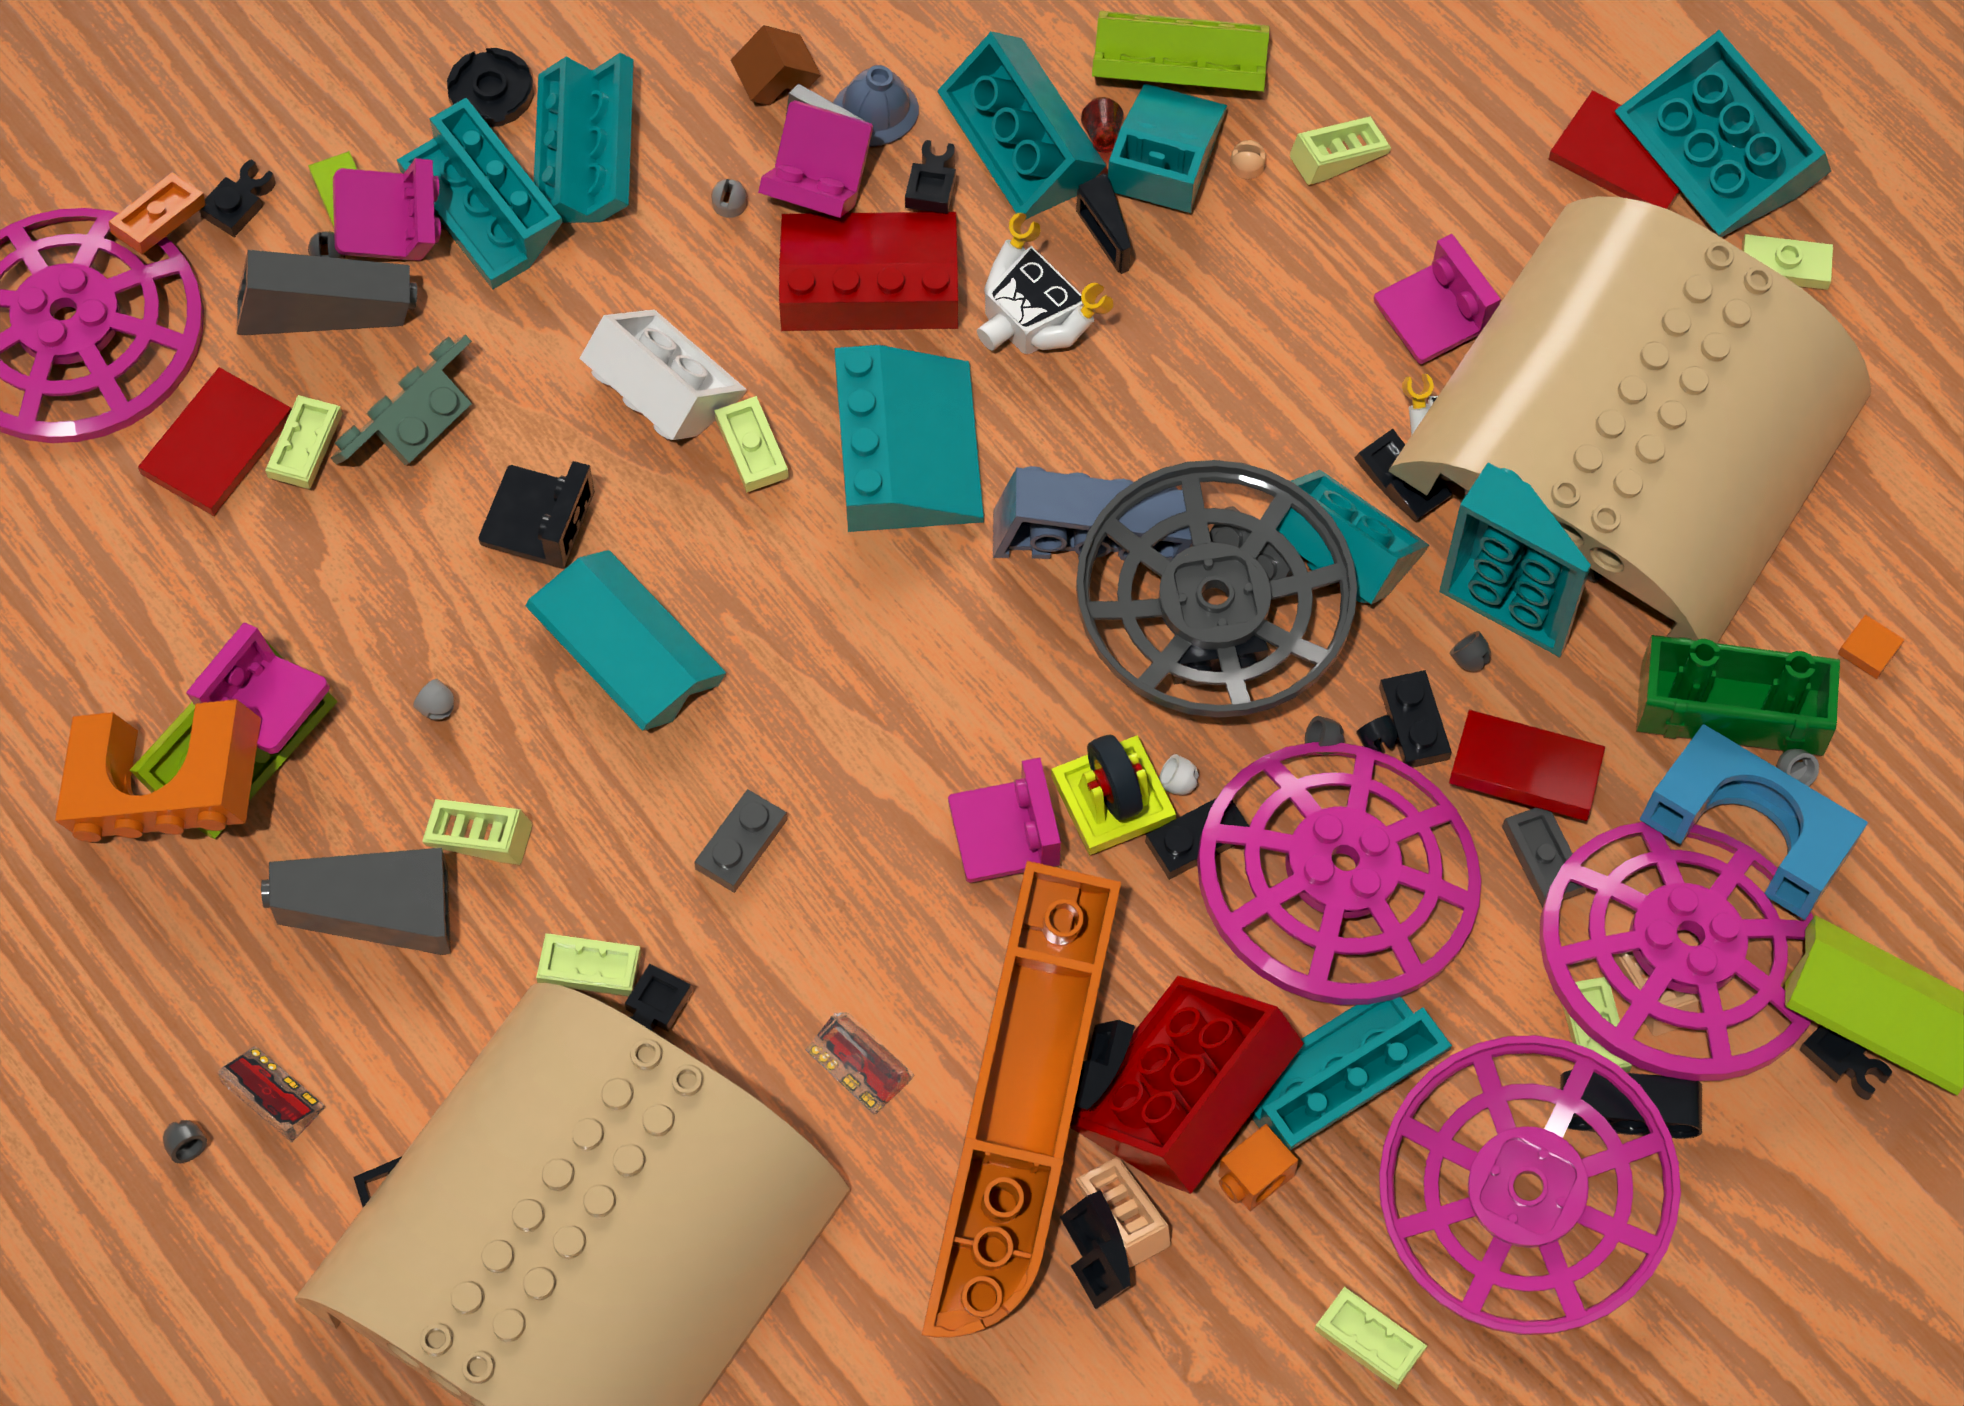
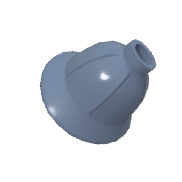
[833,65,919,147]

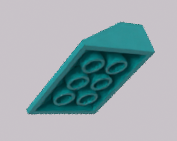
[1615,30,1831,237]
[834,345,984,532]
[1439,462,1591,657]

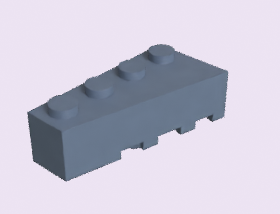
[993,466,1192,561]

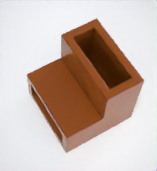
[730,25,821,105]

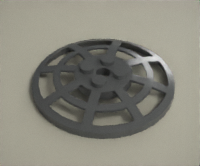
[1076,460,1357,717]

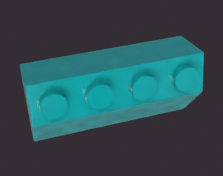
[937,31,1107,220]

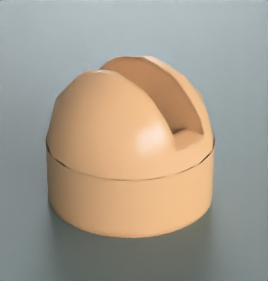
[1230,140,1266,179]

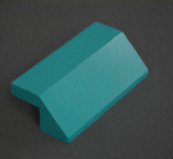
[534,52,634,223]
[397,98,562,290]
[525,550,726,731]
[1250,996,1452,1150]

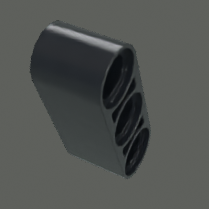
[1560,1070,1702,1139]

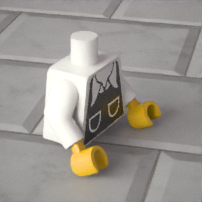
[977,213,1113,354]

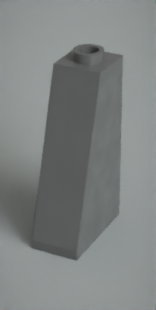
[237,250,417,335]
[261,848,451,955]

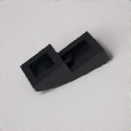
[1354,429,1452,521]
[1073,1020,1135,1112]
[1060,1190,1131,1309]

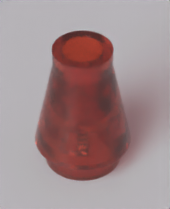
[1081,97,1124,153]

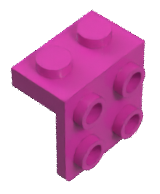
[333,158,441,261]
[186,622,330,754]

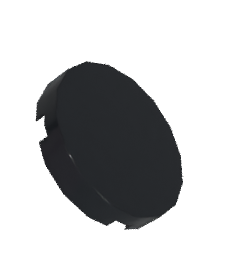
[447,48,534,127]

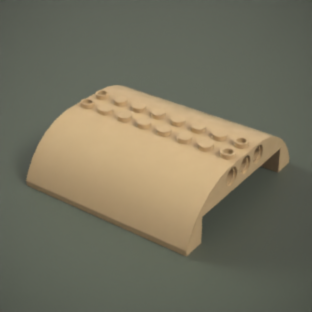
[1389,196,1871,643]
[295,983,850,1406]

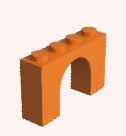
[55,699,261,842]

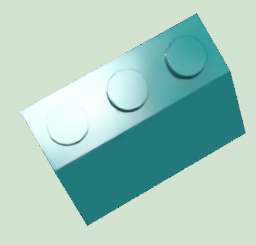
[1276,470,1429,604]

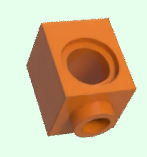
[1218,1124,1298,1212]

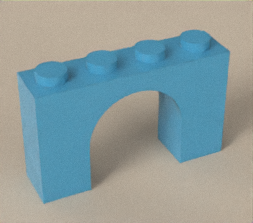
[1639,724,1868,920]

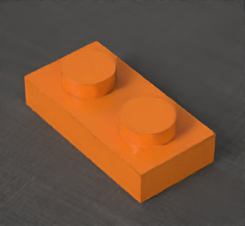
[108,172,206,255]

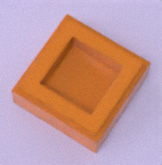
[1838,614,1905,679]

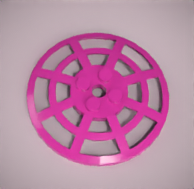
[0,208,204,443]
[1197,742,1481,1005]
[1539,822,1813,1081]
[1379,1035,1681,1335]

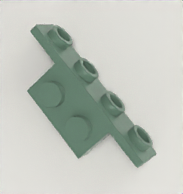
[331,335,472,465]

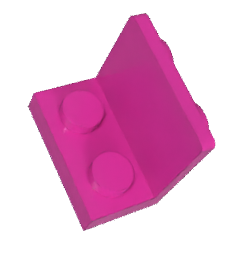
[758,100,873,218]
[1374,234,1501,364]
[948,757,1061,883]

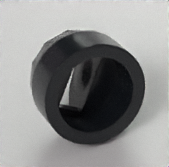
[1356,715,1398,753]

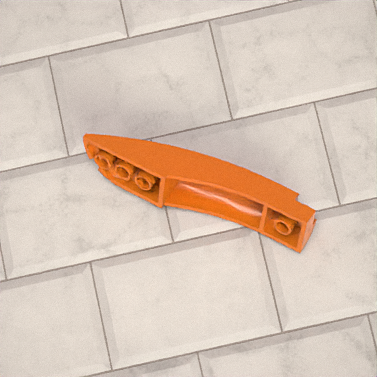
[921,861,1121,1338]

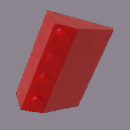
[779,212,958,331]
[1070,975,1304,1194]

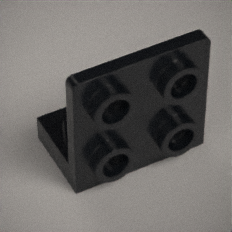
[478,461,595,569]

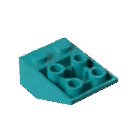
[1108,83,1227,213]

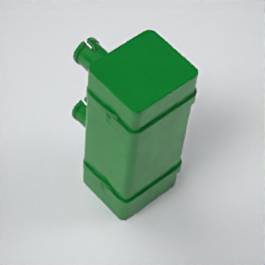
[1636,635,1840,756]

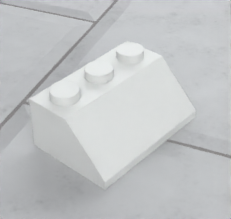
[579,309,747,440]

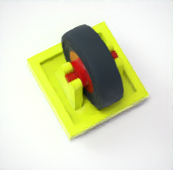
[1051,734,1176,856]

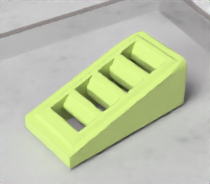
[1290,116,1391,185]
[422,799,532,865]

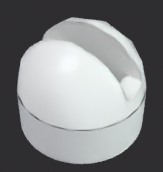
[1159,754,1199,796]

